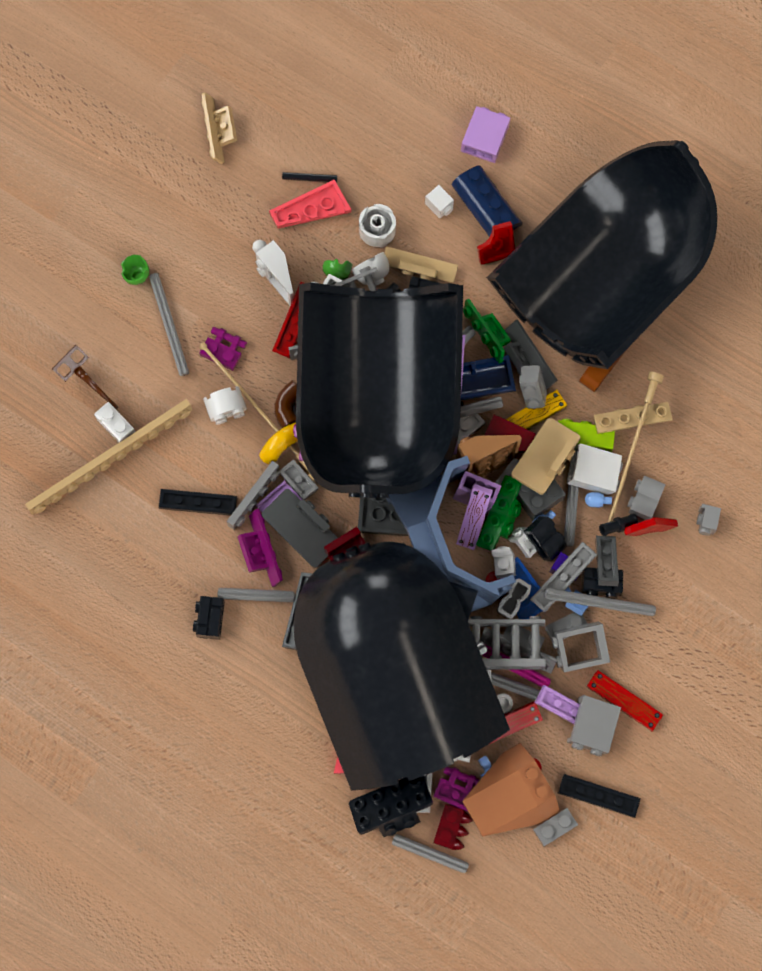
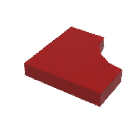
[477,221,515,265]
[624,517,678,536]

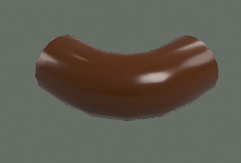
[274,380,297,428]

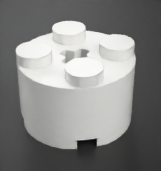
[359,204,396,248]
[203,386,247,425]

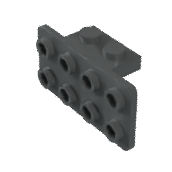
[261,489,338,568]

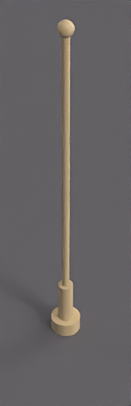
[200,343,315,482]
[606,372,664,536]

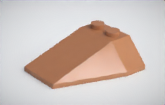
[462,743,560,837]

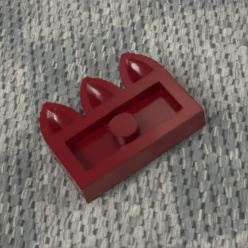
[433,804,473,850]

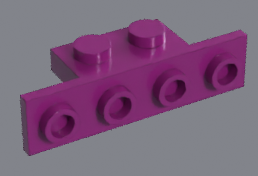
[238,509,283,587]

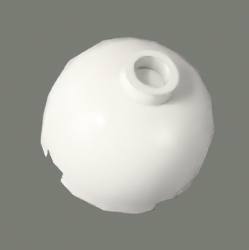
[352,252,390,286]

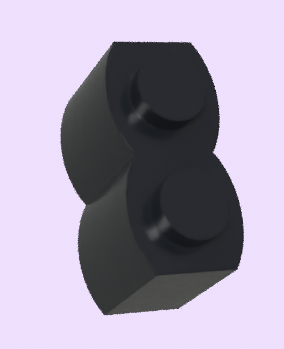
[524,516,567,561]

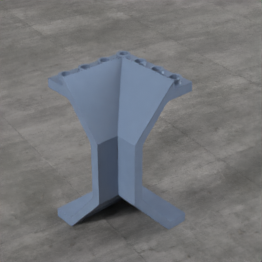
[386,456,516,612]

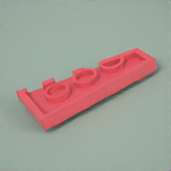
[269,179,351,229]

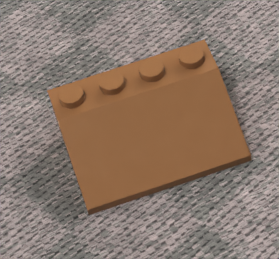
[456,435,522,478]

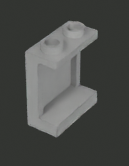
[567,695,621,757]

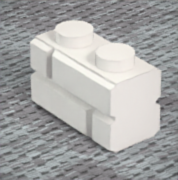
[94,402,135,443]

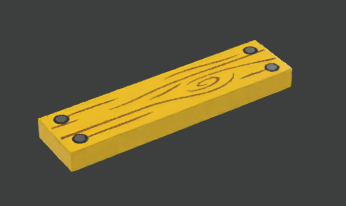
[506,390,567,430]

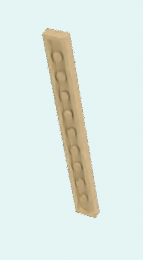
[25,399,192,515]

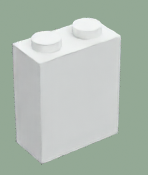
[566,443,623,496]

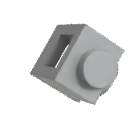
[696,504,721,536]

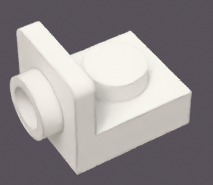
[508,527,537,558]
[491,546,516,579]

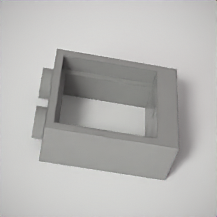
[552,621,610,672]

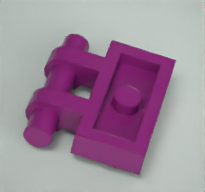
[199,327,247,371]
[433,766,479,812]

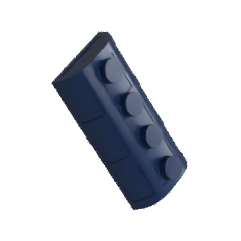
[451,165,523,237]
[461,355,516,400]

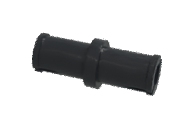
[599,514,638,536]

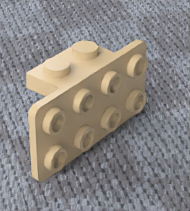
[511,418,580,495]

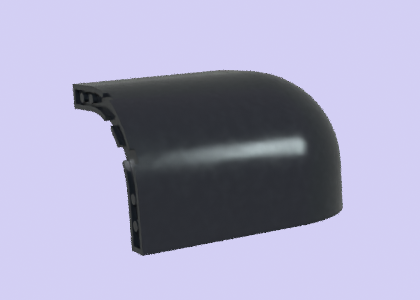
[486,140,718,369]
[296,282,463,498]
[294,542,510,791]

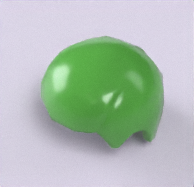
[121,254,150,285]
[322,259,353,281]

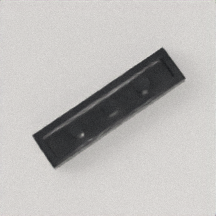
[158,489,237,516]
[558,774,641,818]

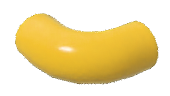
[259,423,298,464]

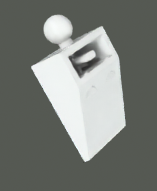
[252,240,294,306]

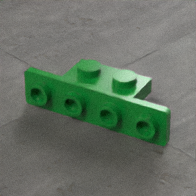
[463,299,511,363]
[476,475,522,551]

